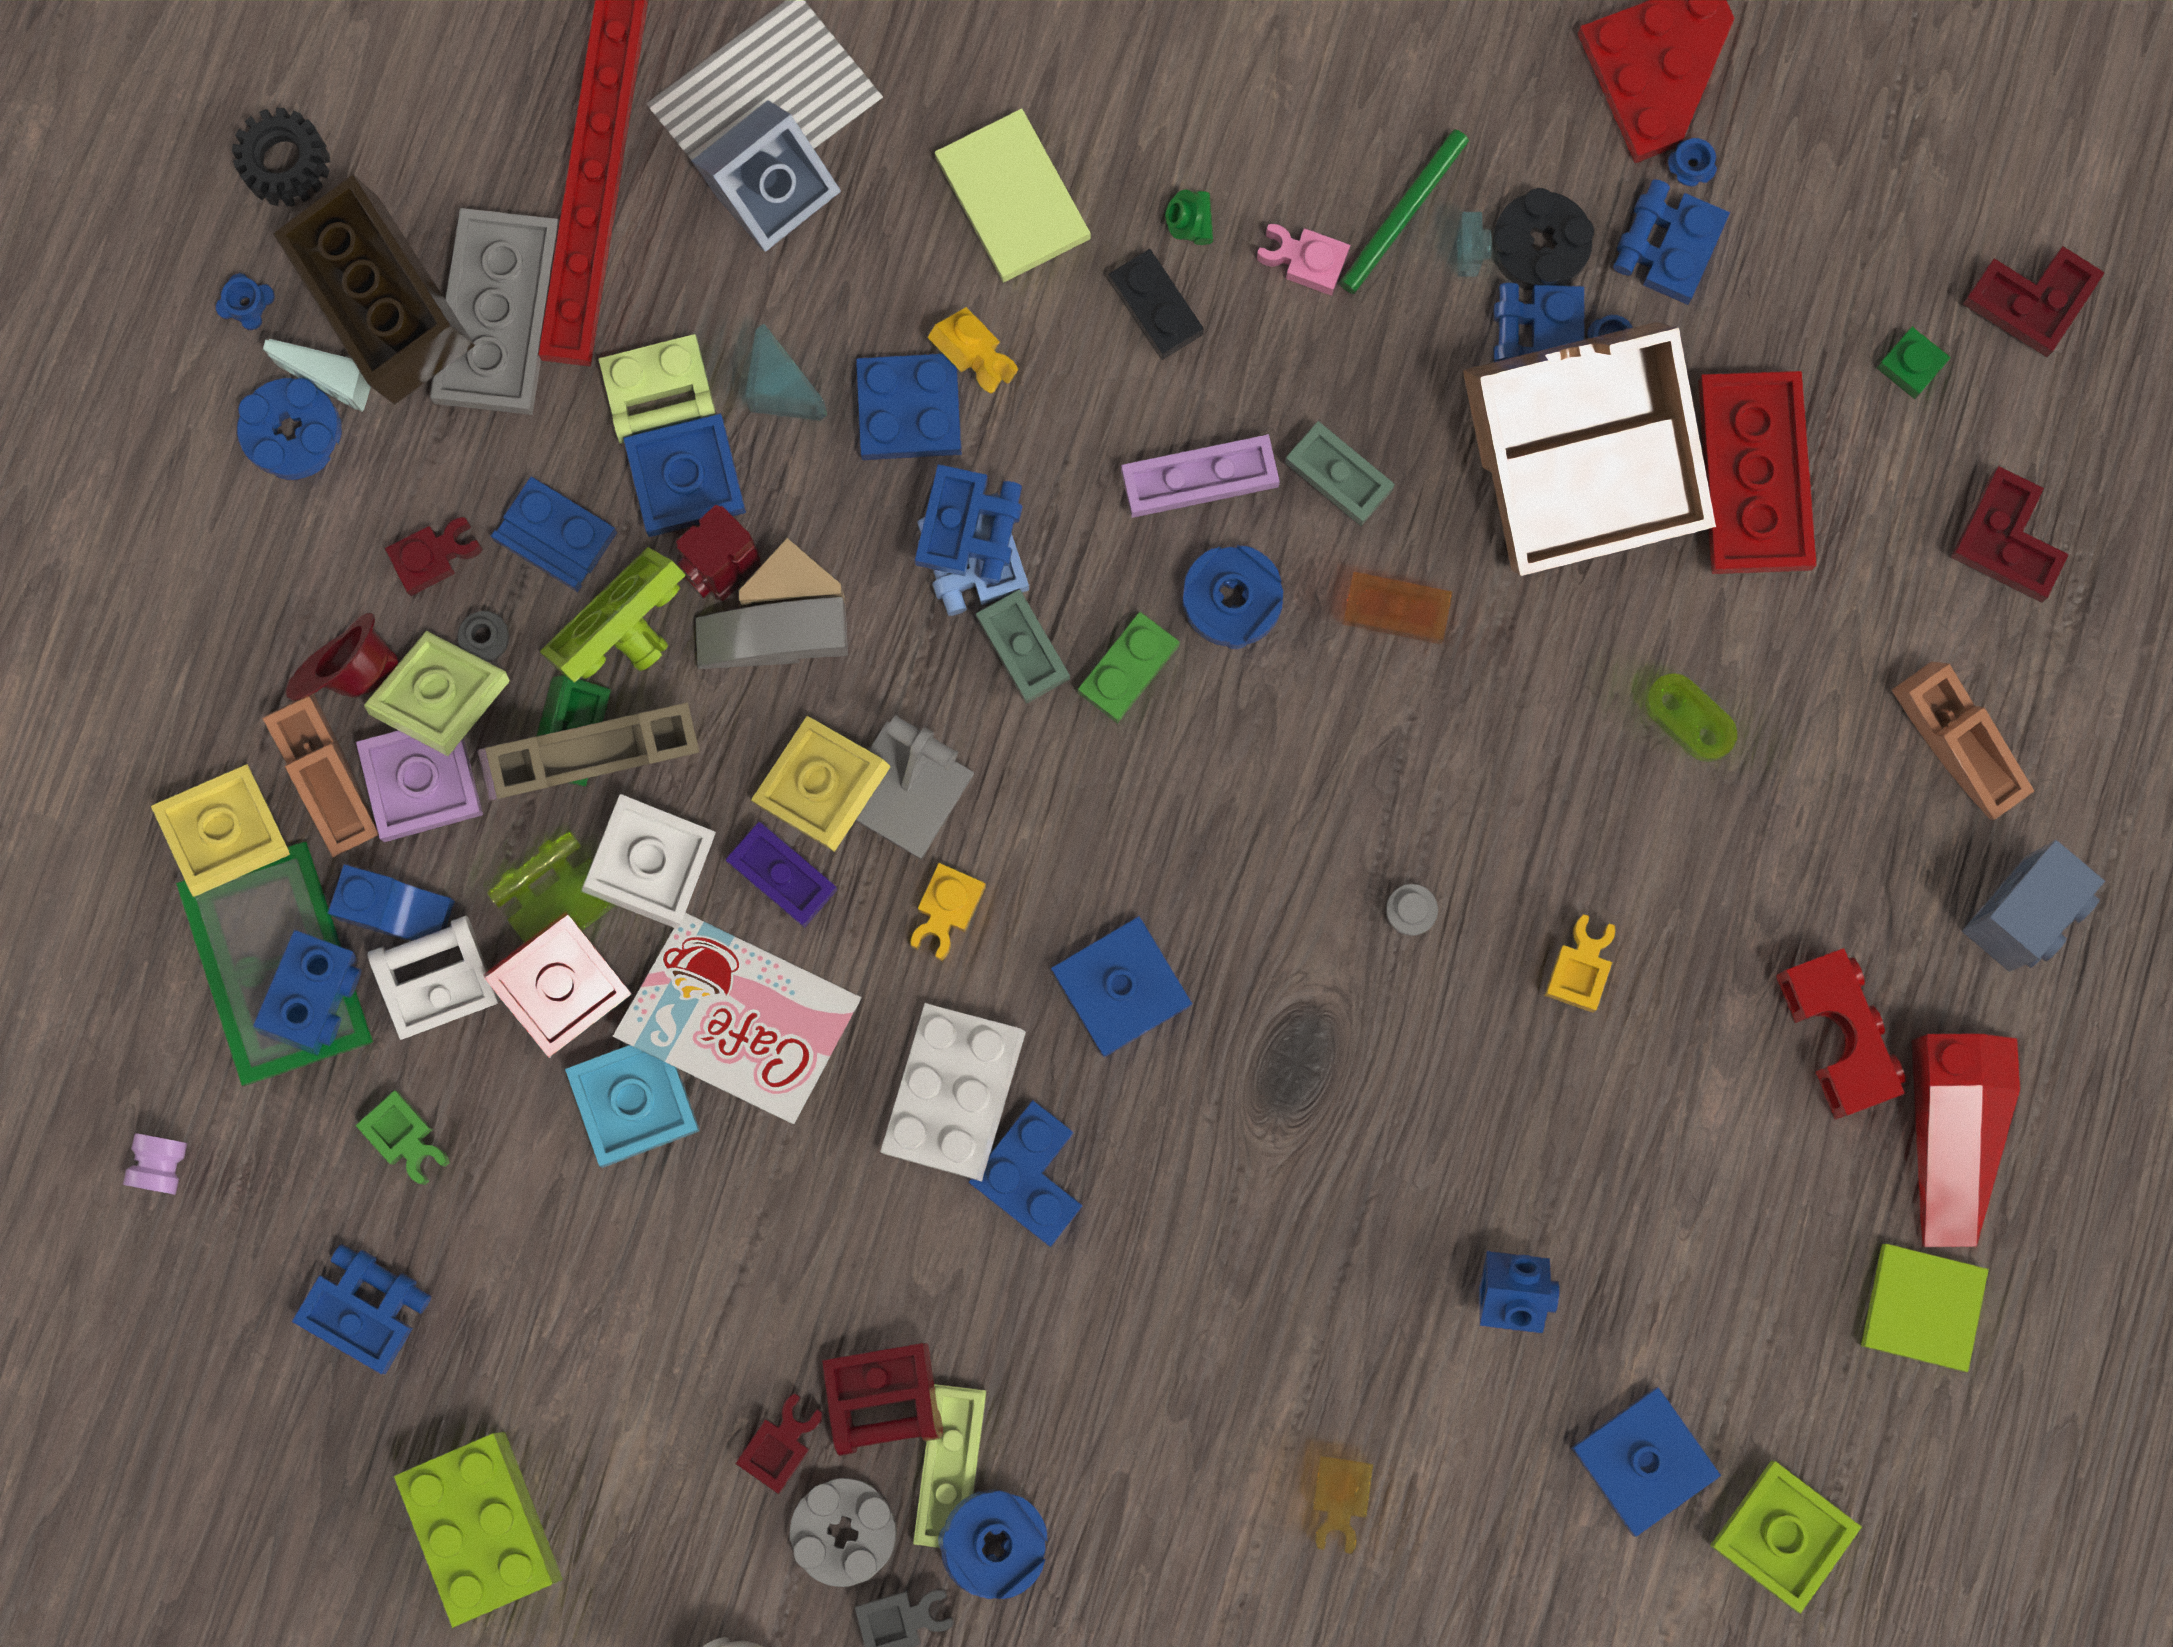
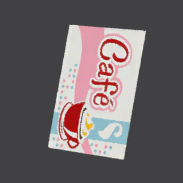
[613,913,862,1124]

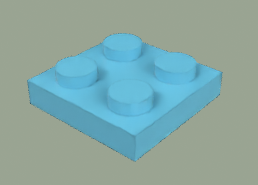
[565,1045,700,1168]

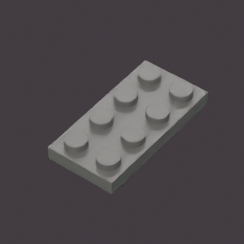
[430,208,560,415]

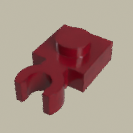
[384,517,483,596]
[735,1393,824,1494]

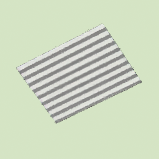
[646,0,883,160]

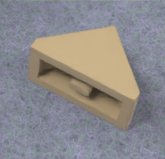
[739,538,845,608]

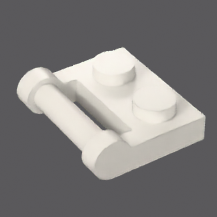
[368,915,500,1040]

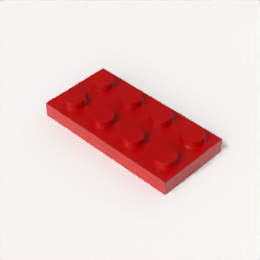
[1698,371,1817,574]

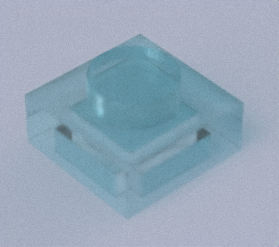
[1457,212,1492,277]

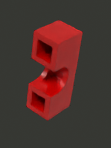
[1776,948,1905,1120]

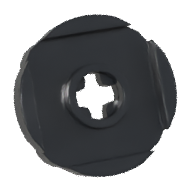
[1493,188,1594,291]

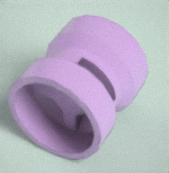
[123,1133,188,1195]

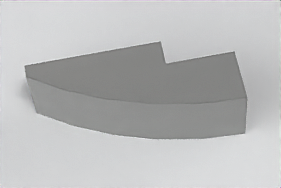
[696,597,848,669]

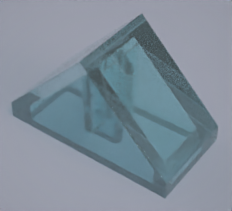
[745,324,828,421]

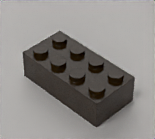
[273,175,475,405]

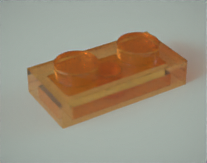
[1342,572,1453,644]

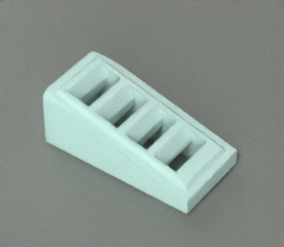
[263,339,371,411]

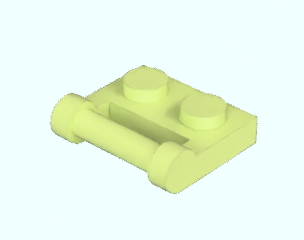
[598,334,716,444]

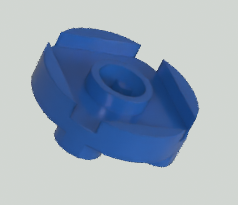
[237,378,342,480]
[1182,545,1283,649]
[938,1489,1048,1599]

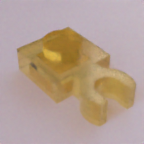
[1312,1456,1373,1554]

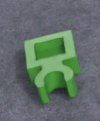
[355,1090,450,1185]

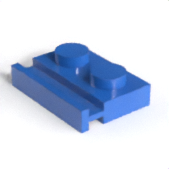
[491,477,617,593]

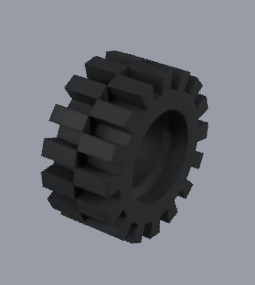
[232,108,330,207]

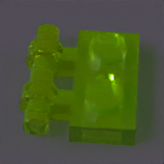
[487,830,616,943]

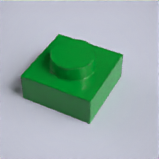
[1876,326,1951,399]

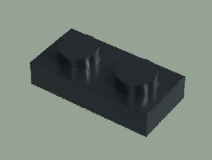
[1108,249,1204,360]

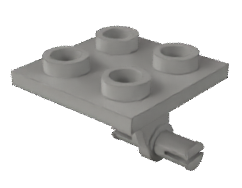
[855,715,974,860]

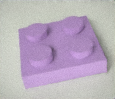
[356,730,483,842]

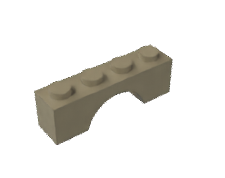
[477,702,700,800]

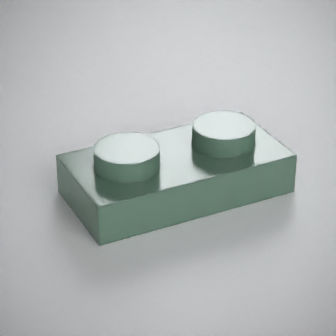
[1285,421,1395,526]
[976,589,1070,704]

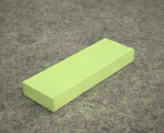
[913,1384,987,1548]

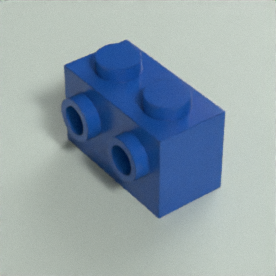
[253,930,362,1056]

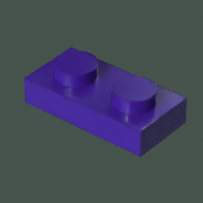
[726,822,838,928]

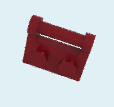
[822,1343,943,1456]

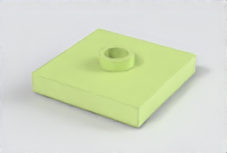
[364,631,509,756]

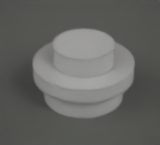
[1386,884,1438,936]

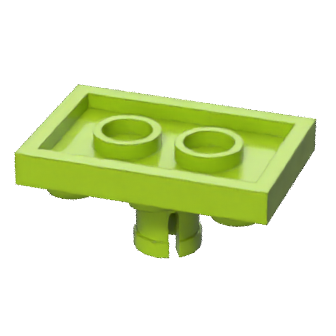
[539,547,686,683]

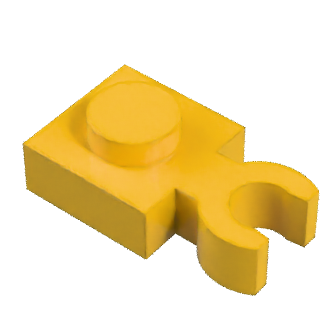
[928,307,1018,393]
[911,863,986,961]
[1544,914,1615,1013]

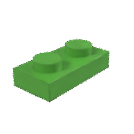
[1078,612,1180,724]

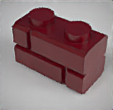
[676,504,761,601]

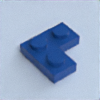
[969,1100,1083,1248]

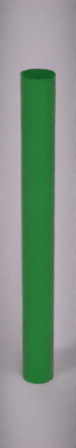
[1339,129,1469,294]

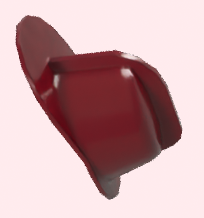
[286,613,398,701]

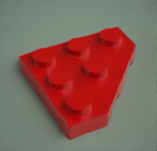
[1578,0,1735,163]

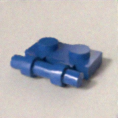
[1613,179,1730,305]
[1494,283,1584,362]
[915,464,1023,584]
[292,1244,432,1374]

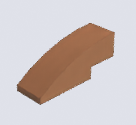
[1892,661,2034,820]
[262,694,379,857]

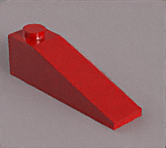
[1912,1034,2020,1247]

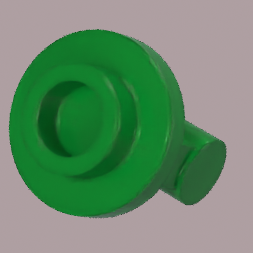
[1165,189,1213,245]

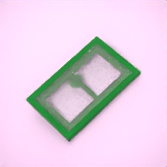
[176,842,373,1087]

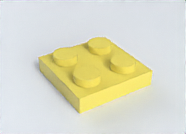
[751,716,891,852]
[151,764,290,897]

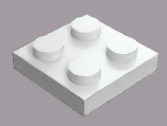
[581,794,716,929]

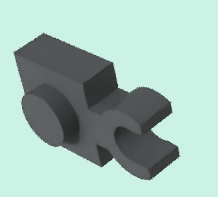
[855,1589,955,1647]

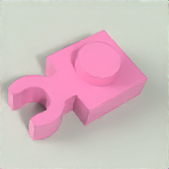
[1257,224,1351,296]

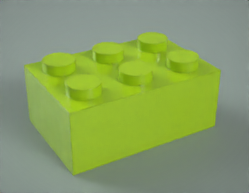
[394,1432,563,1628]

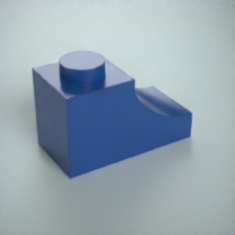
[328,864,455,941]

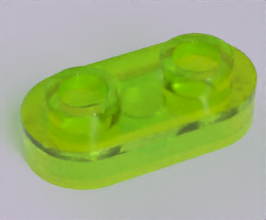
[1645,673,1737,762]

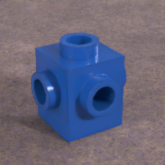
[1479,1251,1559,1333]

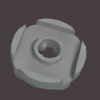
[790,1478,897,1587]

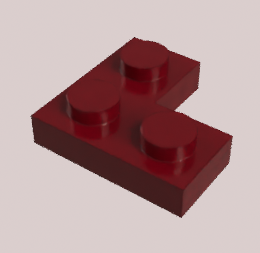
[1963,246,2105,358]
[1951,466,2069,603]

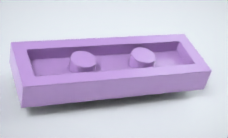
[1121,434,1280,518]

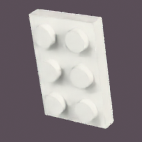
[881,1003,1026,1182]

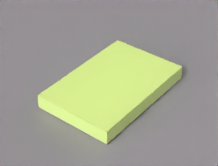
[935,109,1091,283]

